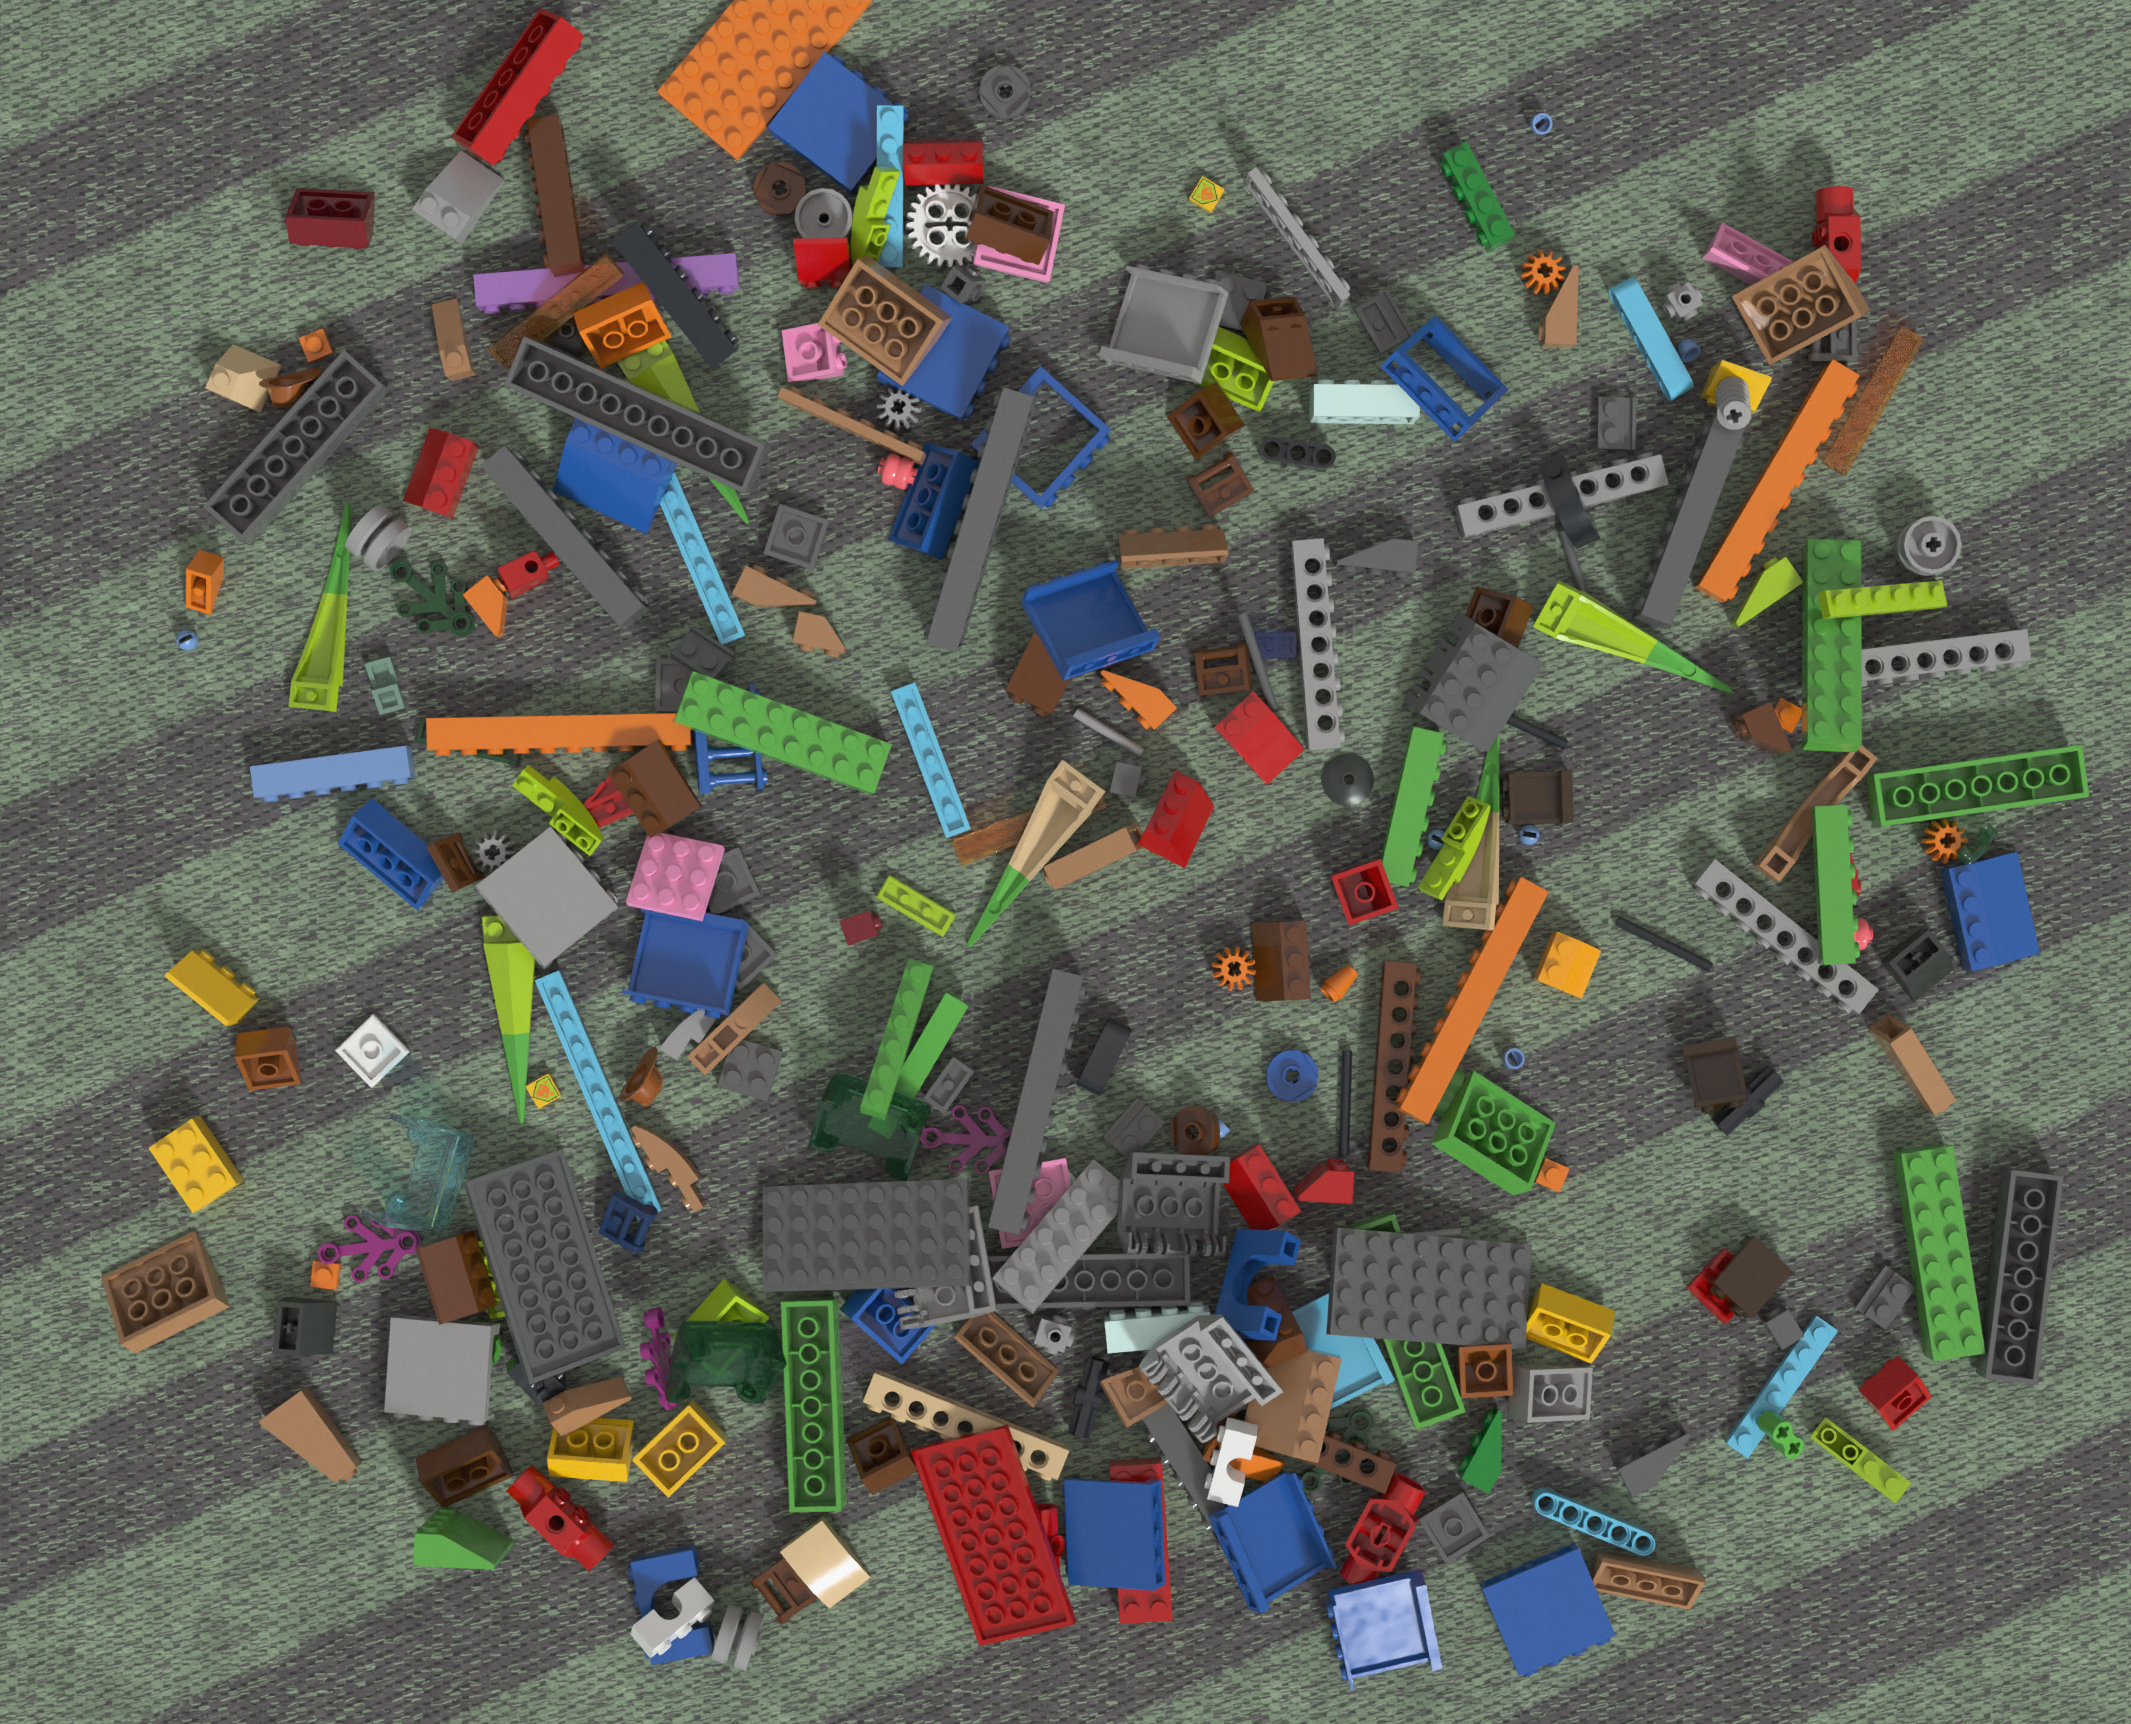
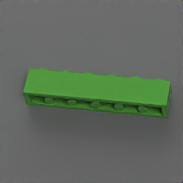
[1380,727,1447,887]
[1811,805,1860,965]
[860,958,934,1120]

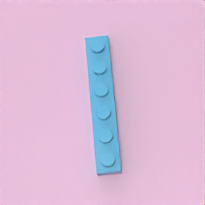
[877,105,904,267]
[891,682,971,838]
[1725,1314,1838,1458]

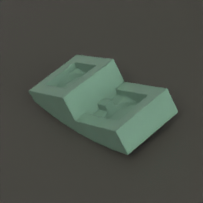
[364,655,405,715]

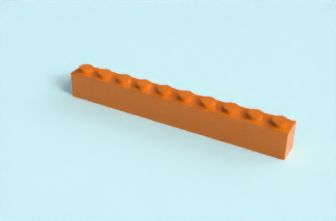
[1694,359,1860,603]
[426,713,693,756]
[1396,877,1549,1124]

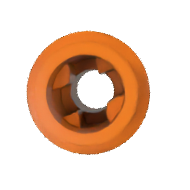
[1320,964,1358,1003]

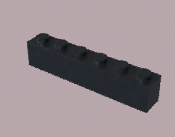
[612,219,739,369]

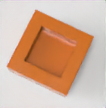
[299,328,334,364]
[1774,698,1802,733]
[1535,1157,1570,1192]
[310,1260,341,1290]

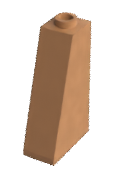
[1043,821,1143,890]
[1868,1014,1956,1115]
[258,1387,362,1482]

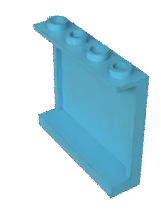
[1291,1292,1395,1410]

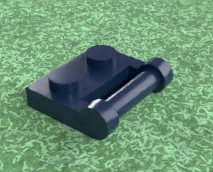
[598,1190,658,1253]

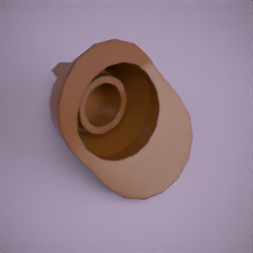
[259,368,323,408]
[619,1047,663,1107]

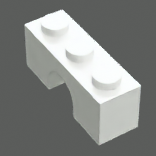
[1204,1417,1258,1507]
[631,1577,714,1658]

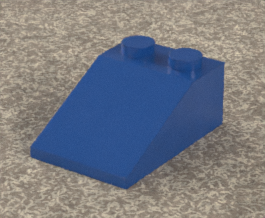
[839,1288,936,1364]

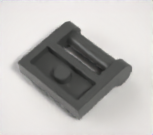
[1808,319,1857,363]

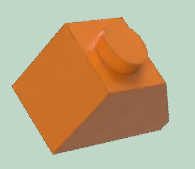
[186,550,224,615]
[463,575,508,638]

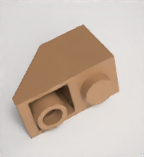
[793,611,847,658]

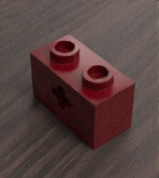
[839,910,883,946]

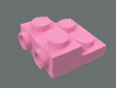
[782,323,847,383]

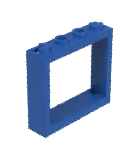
[1380,315,1509,442]
[971,366,1111,510]

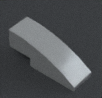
[660,1010,721,1060]

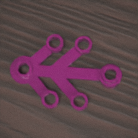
[921,1104,1012,1175]
[318,1211,421,1283]
[640,1307,680,1410]

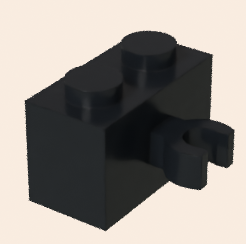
[506,1354,566,1409]

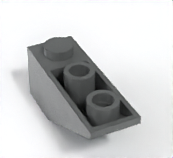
[1335,539,1419,579]
[1614,1428,1690,1497]

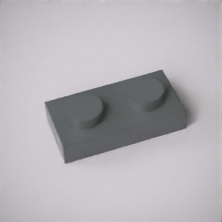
[923,1056,975,1114]

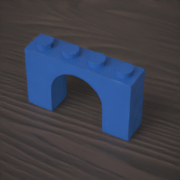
[1215,1229,1301,1341]
[628,1544,715,1665]

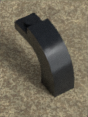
[1538,454,1601,549]

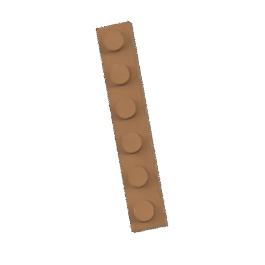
[777,386,926,465]

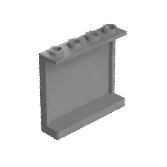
[1099,264,1229,384]
[476,826,618,970]
[384,1315,500,1425]

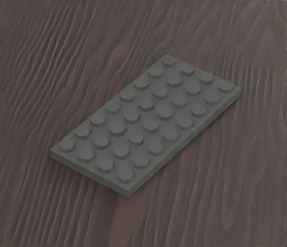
[463,1149,626,1384]
[763,1179,971,1293]
[1326,1227,1532,1350]

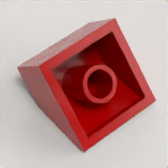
[1331,859,1399,926]
[1858,1355,1932,1431]

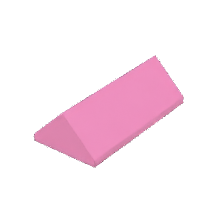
[1702,222,1793,285]

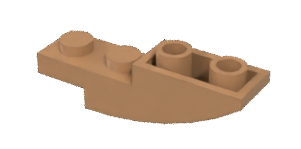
[687,983,782,1075]
[631,1124,706,1213]

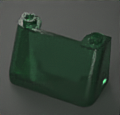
[808,1073,931,1181]
[664,1320,787,1404]

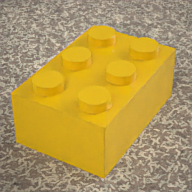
[149,1116,244,1213]
[632,1400,729,1498]

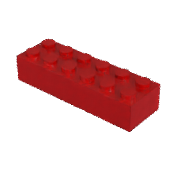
[450,8,584,166]
[1109,1457,1173,1624]

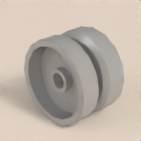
[795,188,853,243]
[345,504,412,572]
[1894,516,1962,577]
[711,1603,764,1671]

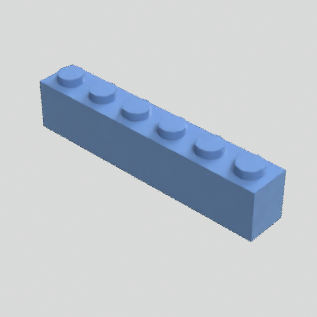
[250,746,416,803]

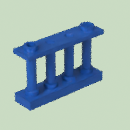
[693,684,767,795]

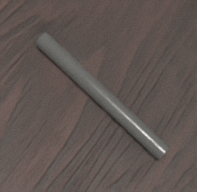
[1237,610,1278,711]

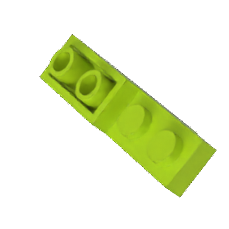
[851,167,901,267]
[512,765,604,856]
[1418,796,1491,900]
[1809,1417,1911,1504]

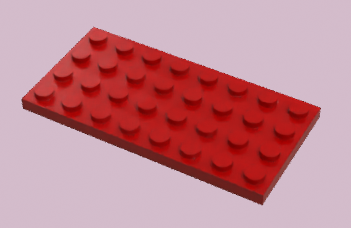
[911,1424,1077,1646]

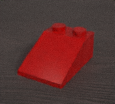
[793,238,852,290]
[1213,691,1305,785]

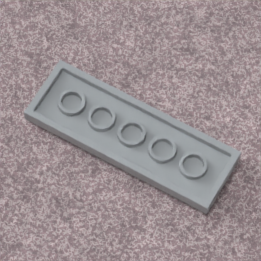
[1244,167,1350,310]
[992,1159,1119,1314]

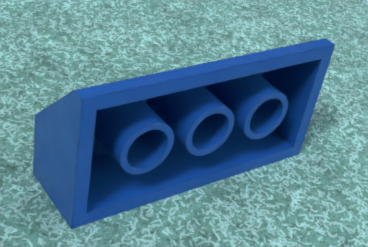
[888,443,980,560]
[338,799,444,911]

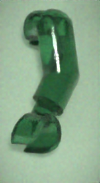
[1956,822,1998,864]

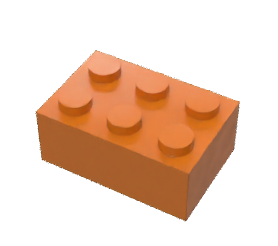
[573,282,672,368]

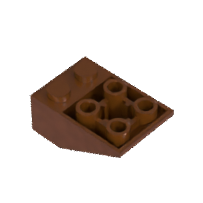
[1240,297,1318,381]

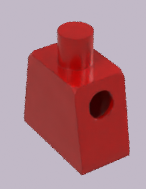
[498,551,560,599]

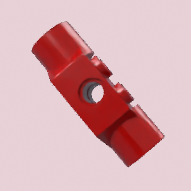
[1812,186,1861,284]
[506,1464,615,1572]
[1339,1472,1426,1585]

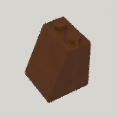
[1005,632,1071,717]

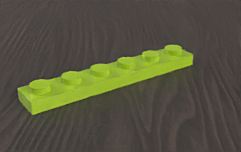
[1818,581,1947,619]

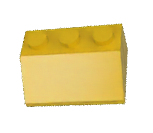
[165,949,259,1026]
[1526,1283,1615,1364]
[547,1418,634,1482]

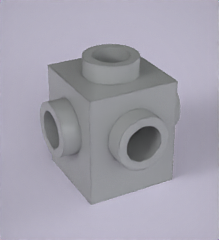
[1661,282,1703,323]
[1034,1314,1075,1355]

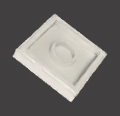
[335,1014,410,1088]

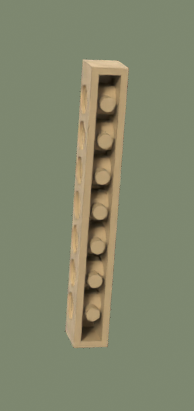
[863,1369,1069,1481]

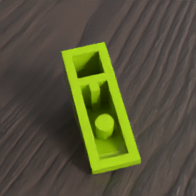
[1730,556,1804,629]

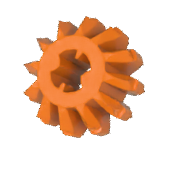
[1520,250,1566,295]
[1921,818,1968,863]
[1211,946,1256,991]

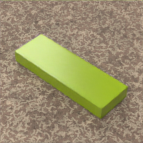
[876,875,957,937]

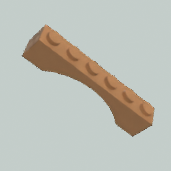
[1752,745,1878,882]

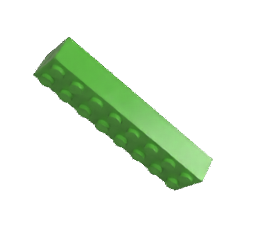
[1802,539,1862,752]
[672,671,892,795]
[1865,745,2089,827]
[1893,1143,1985,1361]
[1343,1210,1466,1430]
[781,1296,847,1512]

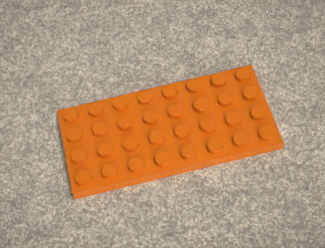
[657,0,872,161]

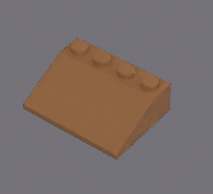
[1732,245,1870,365]
[817,256,952,386]
[1118,525,1228,569]
[101,1231,229,1354]
[1244,1348,1342,1463]

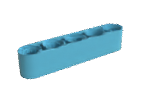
[1608,276,1694,401]
[1531,1487,1655,1556]

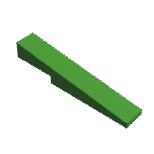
[868,992,969,1139]

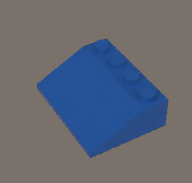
[553,418,677,534]
[1940,852,2040,971]

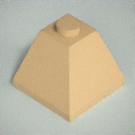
[205,344,282,413]

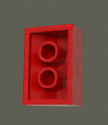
[903,139,984,185]
[403,428,479,519]
[1137,770,1214,868]
[1222,1142,1302,1230]
[1293,1158,1354,1204]

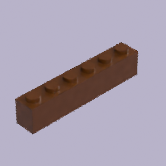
[524,114,585,277]

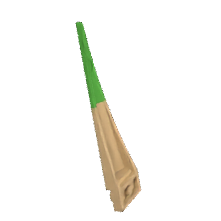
[1443,734,1500,930]
[967,760,1105,947]

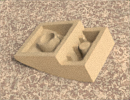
[780,1516,871,1608]

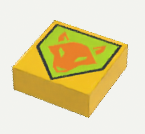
[1189,176,1225,213]
[526,1073,563,1109]

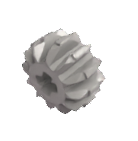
[877,387,921,431]
[472,830,518,873]

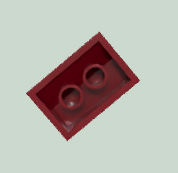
[285,188,375,249]

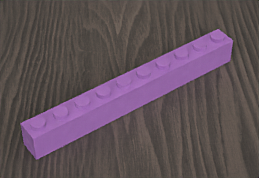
[473,253,741,314]

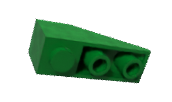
[1457,1406,1502,1494]

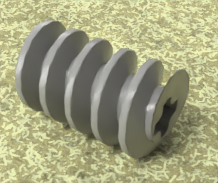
[1715,376,1751,430]

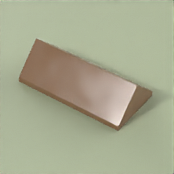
[954,1312,1060,1407]
[1590,1549,1705,1610]

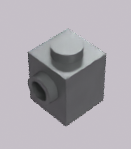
[1109,758,1146,799]
[1760,1305,1804,1350]

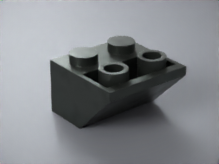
[1880,928,1955,1002]
[273,1297,338,1356]

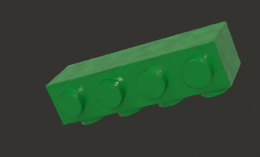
[1439,141,1515,253]

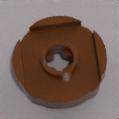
[754,162,807,216]
[1169,1105,1220,1156]

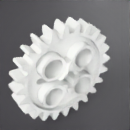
[905,184,976,269]

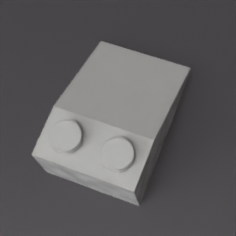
[412,151,505,245]
[1508,1364,1593,1423]

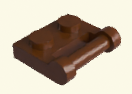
[1186,451,1254,518]
[1194,642,1252,696]
[427,833,485,893]
[750,1557,818,1624]

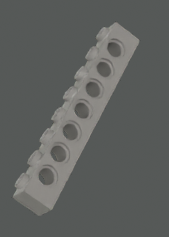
[1454,452,1669,539]
[1290,538,1345,751]
[1862,629,2031,687]
[1690,859,1879,1014]

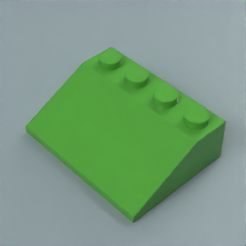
[1431,1071,1556,1196]
[413,1507,513,1570]

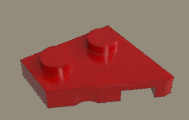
[583,776,634,829]

